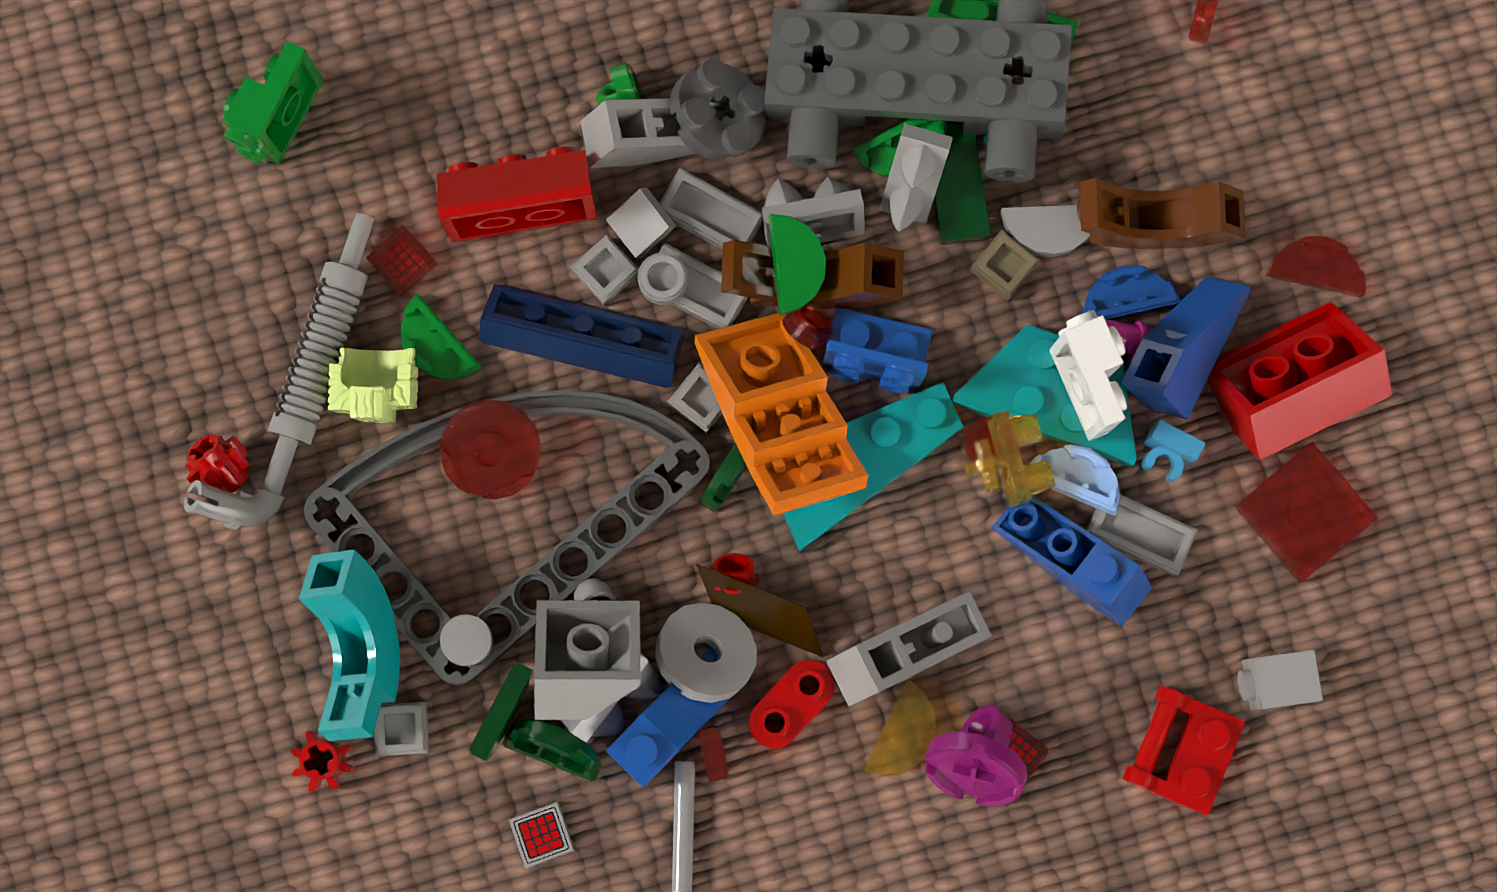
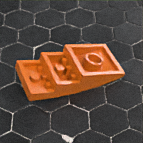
[694,313,868,516]

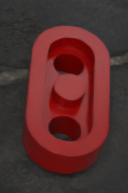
[749,660,834,749]

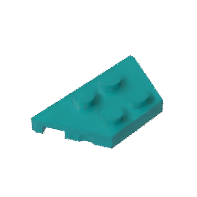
[952,324,1137,468]

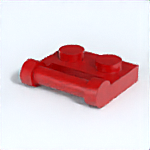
[1122,685,1246,816]

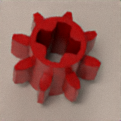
[185,434,250,493]
[290,731,356,792]

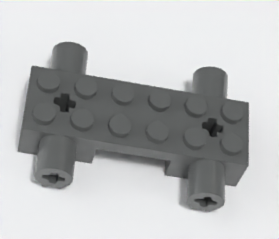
[764,0,1072,182]

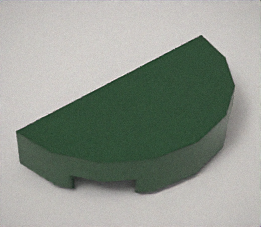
[700,443,747,513]
[469,662,533,761]
[501,720,602,782]

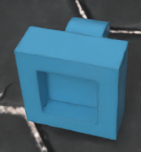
[1142,420,1206,483]

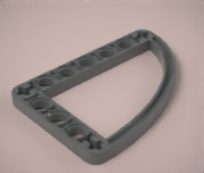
[304,390,710,686]

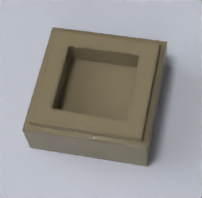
[969,230,1040,301]

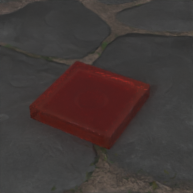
[1234,441,1378,583]

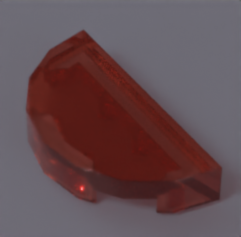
[1265,236,1366,298]

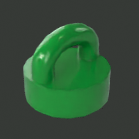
[596,62,644,105]

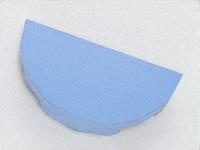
[1023,444,1120,516]

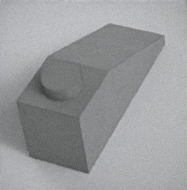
[580,98,726,168]
[826,591,992,707]

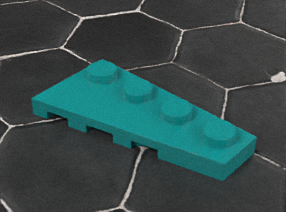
[782,382,963,552]

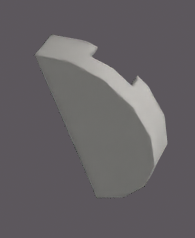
[1000,205,1090,258]

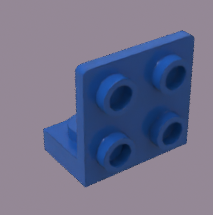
[822,307,932,394]

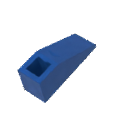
[1121,276,1251,420]
[991,489,1152,627]

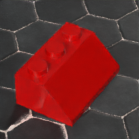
[437,146,597,243]
[1207,302,1392,460]

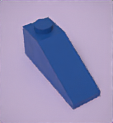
[606,646,750,787]

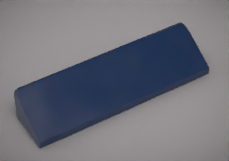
[479,284,685,388]

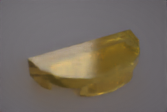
[862,679,936,776]

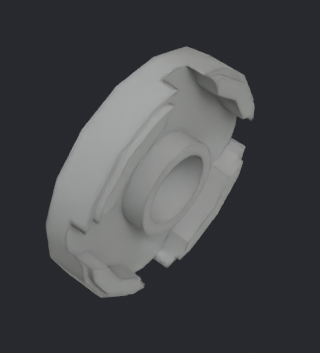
[655,602,757,703]

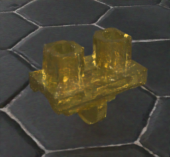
[965,411,1055,508]

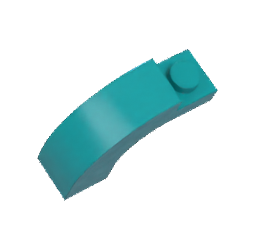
[299,550,400,741]

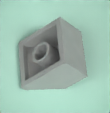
[534,600,641,720]

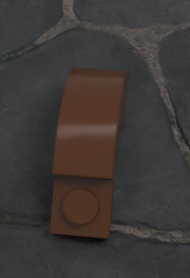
[1077,178,1246,249]
[721,240,904,309]

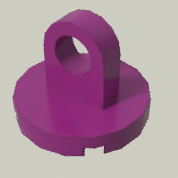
[924,705,1028,806]

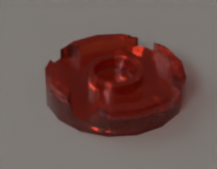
[439,399,541,500]

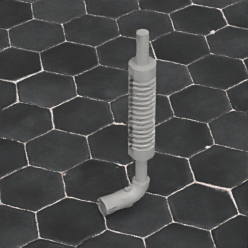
[184,213,375,530]

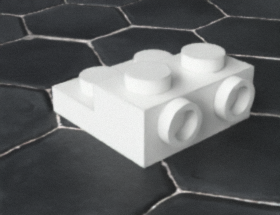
[1049,310,1127,441]

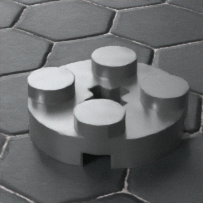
[669,58,766,161]

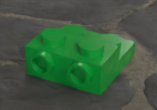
[222,41,324,165]

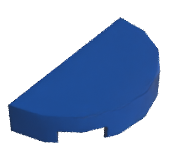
[1082,265,1181,320]

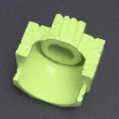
[328,348,418,423]

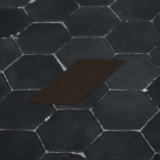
[696,564,823,657]

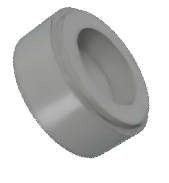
[638,253,688,305]
[440,614,493,667]

